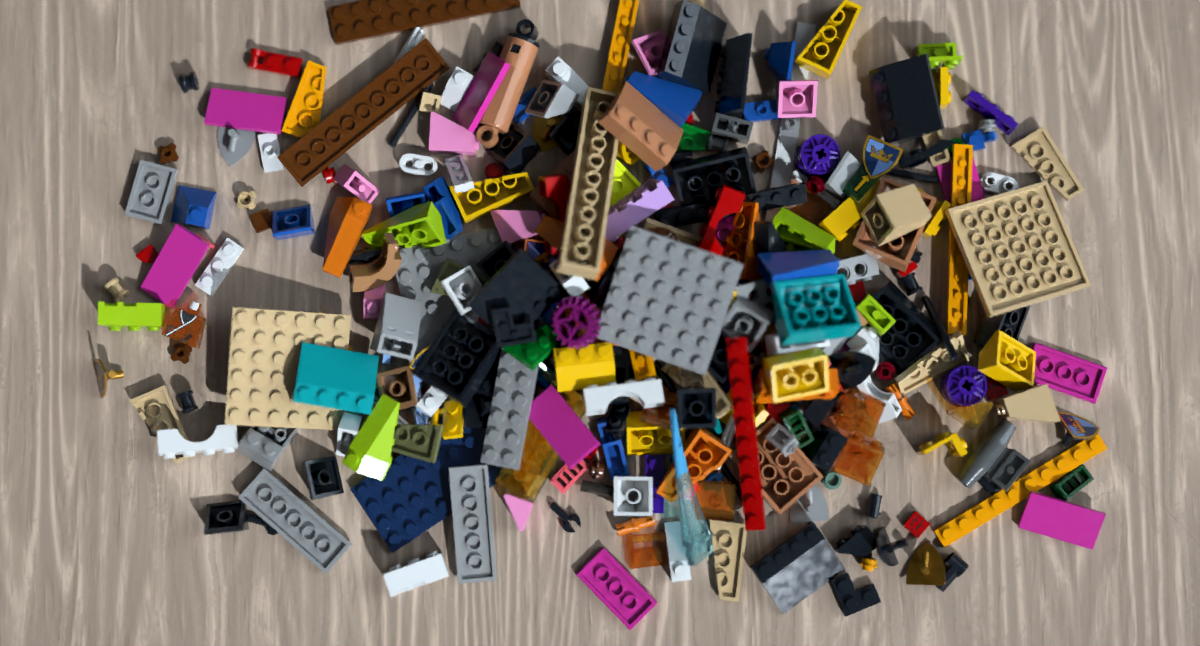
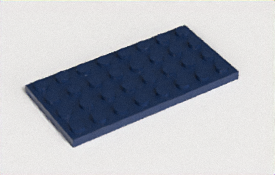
[350,420,522,553]

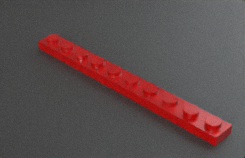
[726,336,766,531]

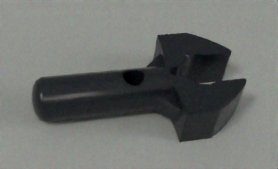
[550,502,581,533]
[247,514,278,535]

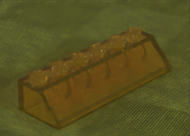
[496,380,585,503]

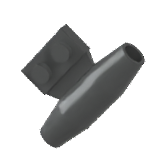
[957,418,1030,492]

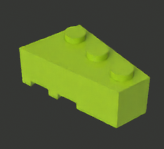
[773,207,835,254]

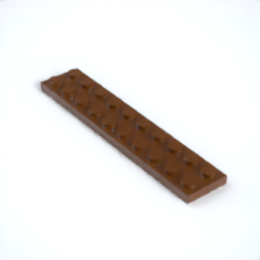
[328,0,521,45]
[277,38,450,187]

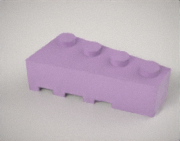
[605,178,674,243]

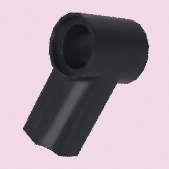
[936,552,969,592]

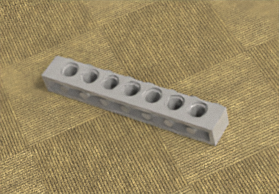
[732,252,880,307]

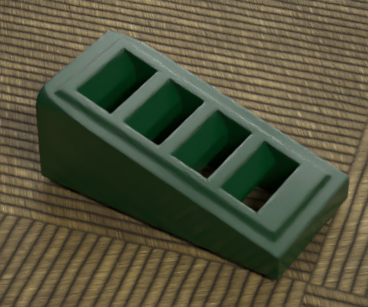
[778,405,815,449]
[1050,464,1094,501]

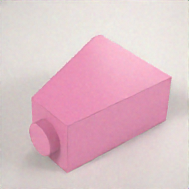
[428,112,480,156]
[490,210,548,245]

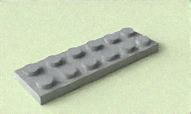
[480,348,539,470]
[449,464,497,584]
[238,468,352,574]

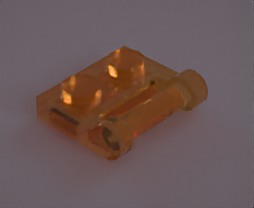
[626,530,669,569]

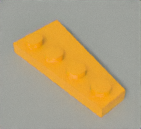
[282,60,326,139]

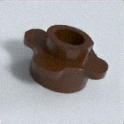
[158,143,179,164]
[752,150,774,173]
[170,343,192,364]
[589,460,604,480]

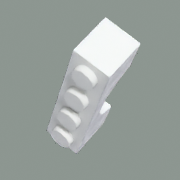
[848,343,902,424]
[583,377,664,416]
[157,425,239,459]

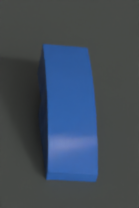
[422,176,463,240]
[596,416,630,480]

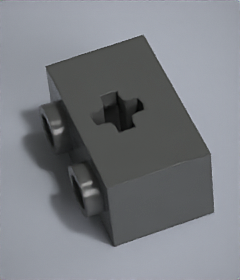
[711,113,754,145]

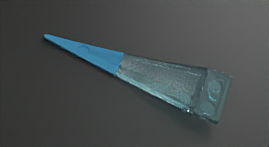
[670,408,713,566]

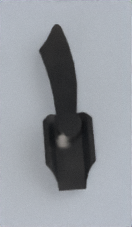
[899,139,954,168]

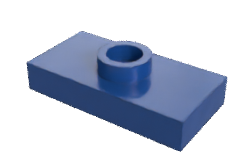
[743,100,782,122]

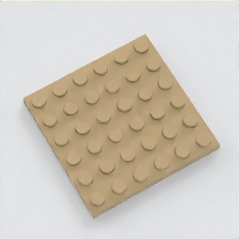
[945,181,1091,318]
[224,307,351,430]

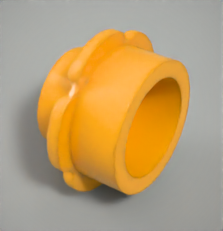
[859,557,878,571]

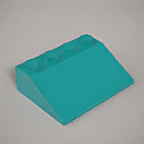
[772,274,861,345]
[291,342,379,415]

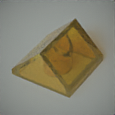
[947,401,993,429]

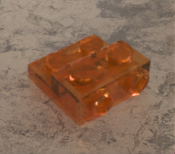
[640,387,677,430]
[833,388,886,438]
[833,432,885,486]

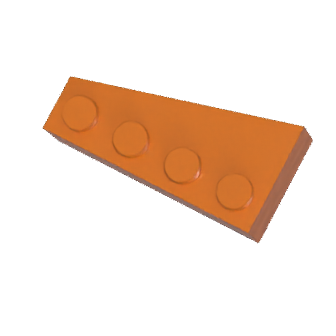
[753,368,840,404]

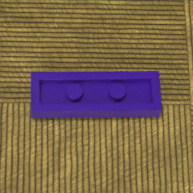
[963,90,1018,135]
[645,455,665,513]

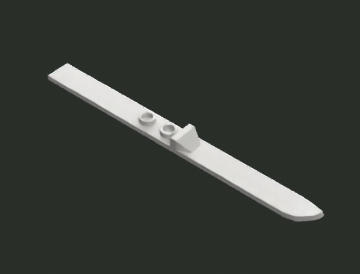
[765,22,816,224]

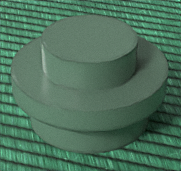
[822,470,842,490]

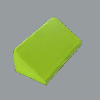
[855,294,896,336]

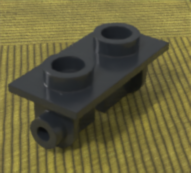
[605,401,632,439]

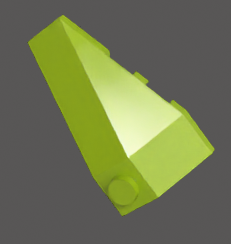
[361,201,446,248]
[342,394,400,481]

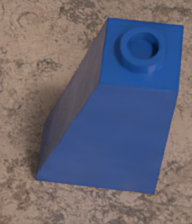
[622,71,702,127]
[756,250,839,292]

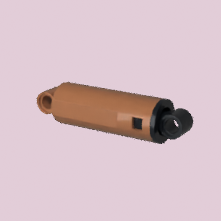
[476,19,540,148]

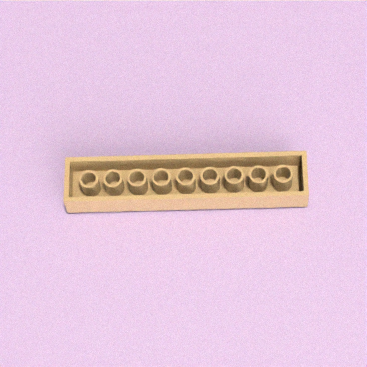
[556,87,619,280]

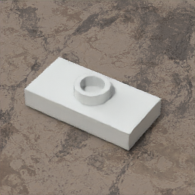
[257,133,284,173]

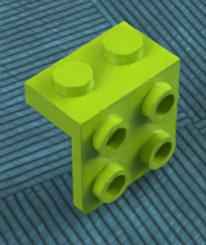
[917,42,963,70]

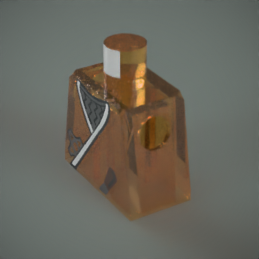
[161,301,206,349]

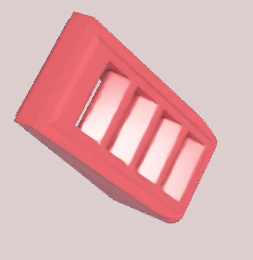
[550,459,589,494]

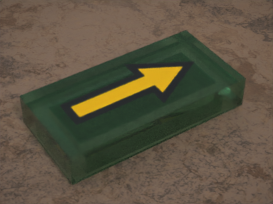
[842,167,881,203]

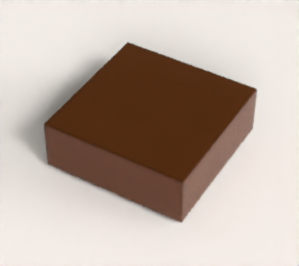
[250,208,273,234]

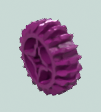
[549,296,602,349]

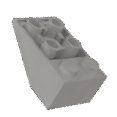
[370,292,421,360]
[238,426,299,472]

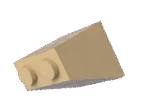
[860,184,932,246]
[994,384,1060,423]

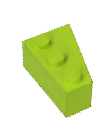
[98,301,166,331]

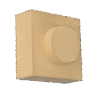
[418,91,442,114]

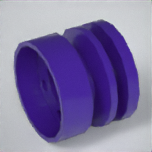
[794,134,840,177]
[940,365,987,407]

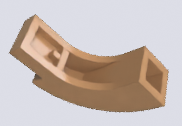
[349,233,402,292]

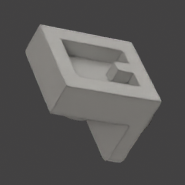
[765,423,798,457]

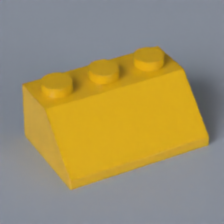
[978,330,1036,391]
[553,342,616,392]
[763,347,830,403]
[626,409,685,456]

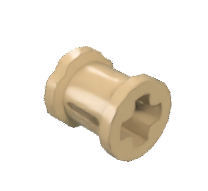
[104,277,130,303]

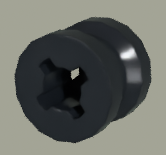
[179,71,199,93]

